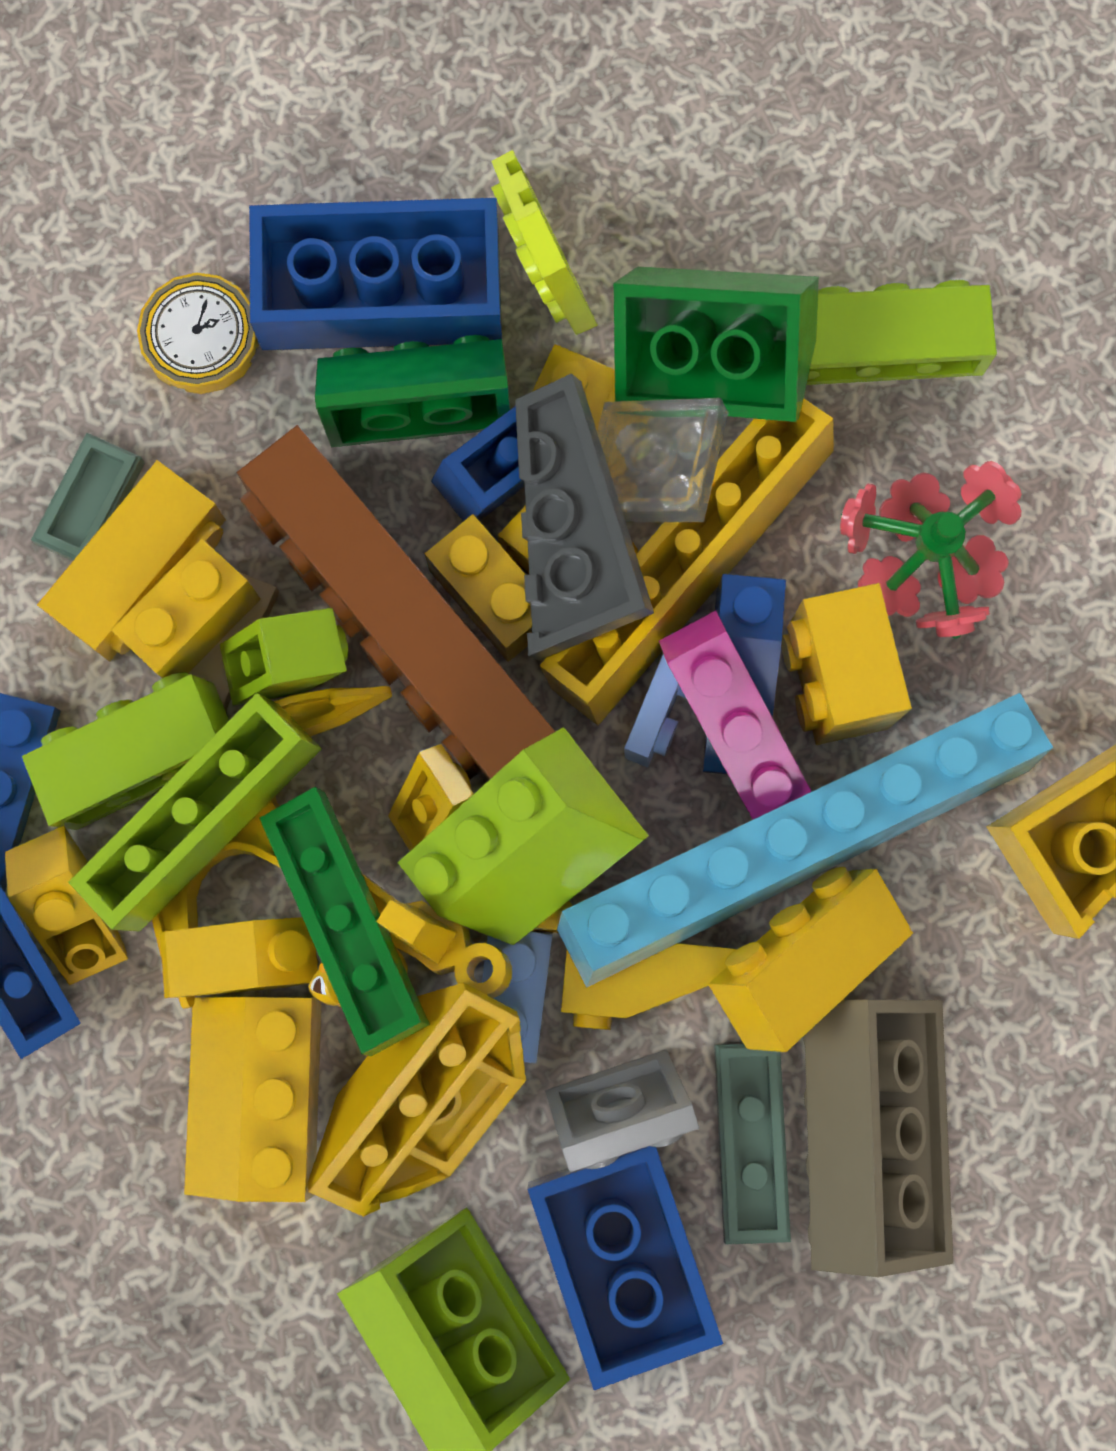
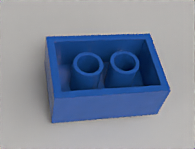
[527,1146,723,1390]

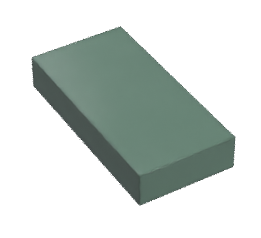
[31,433,145,561]

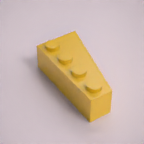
[986,744,1116,939]

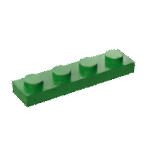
[259,786,430,1056]

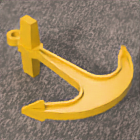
[152,686,512,1009]

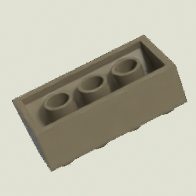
[802,1000,953,1278]

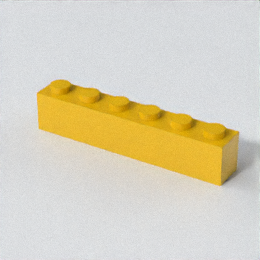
[540,399,834,726]

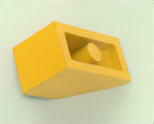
[160,917,318,999]

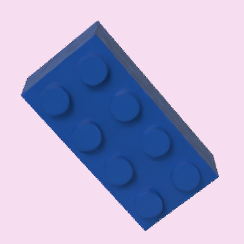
[249,198,502,350]

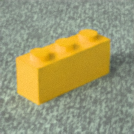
[37,460,226,662]
[708,867,913,1052]

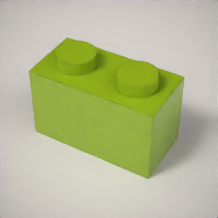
[219,608,348,706]

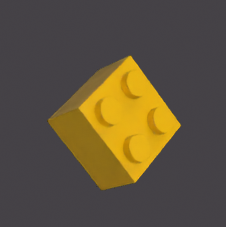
[781,583,912,745]

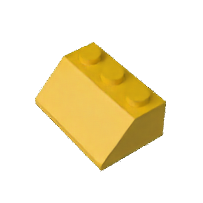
[184,997,322,1202]

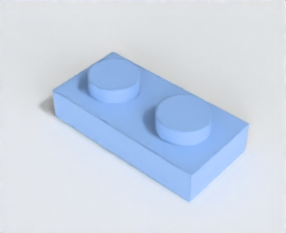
[624,633,686,768]
[482,932,552,1063]

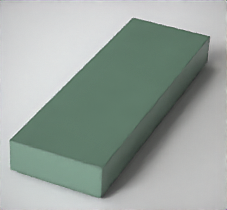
[714,1044,791,1245]

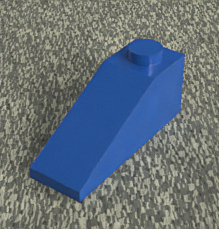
[703,574,786,774]

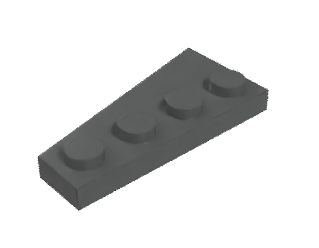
[515,373,654,660]

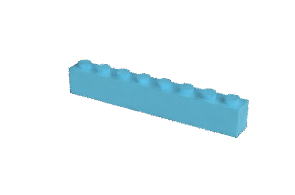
[557,693,1053,988]

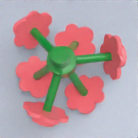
[840,461,1022,639]

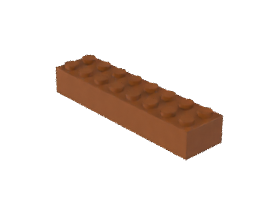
[236,425,555,783]

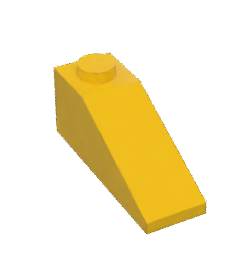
[561,943,737,1030]

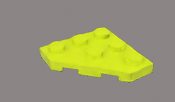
[491,150,598,335]

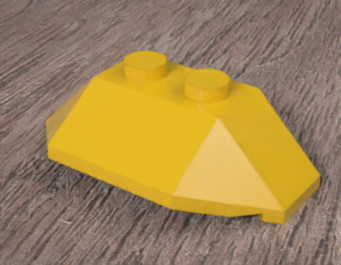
[307,983,526,1217]

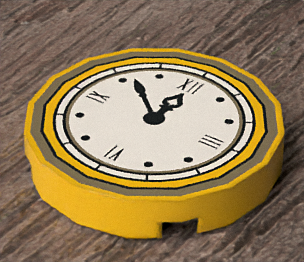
[137,272,259,394]

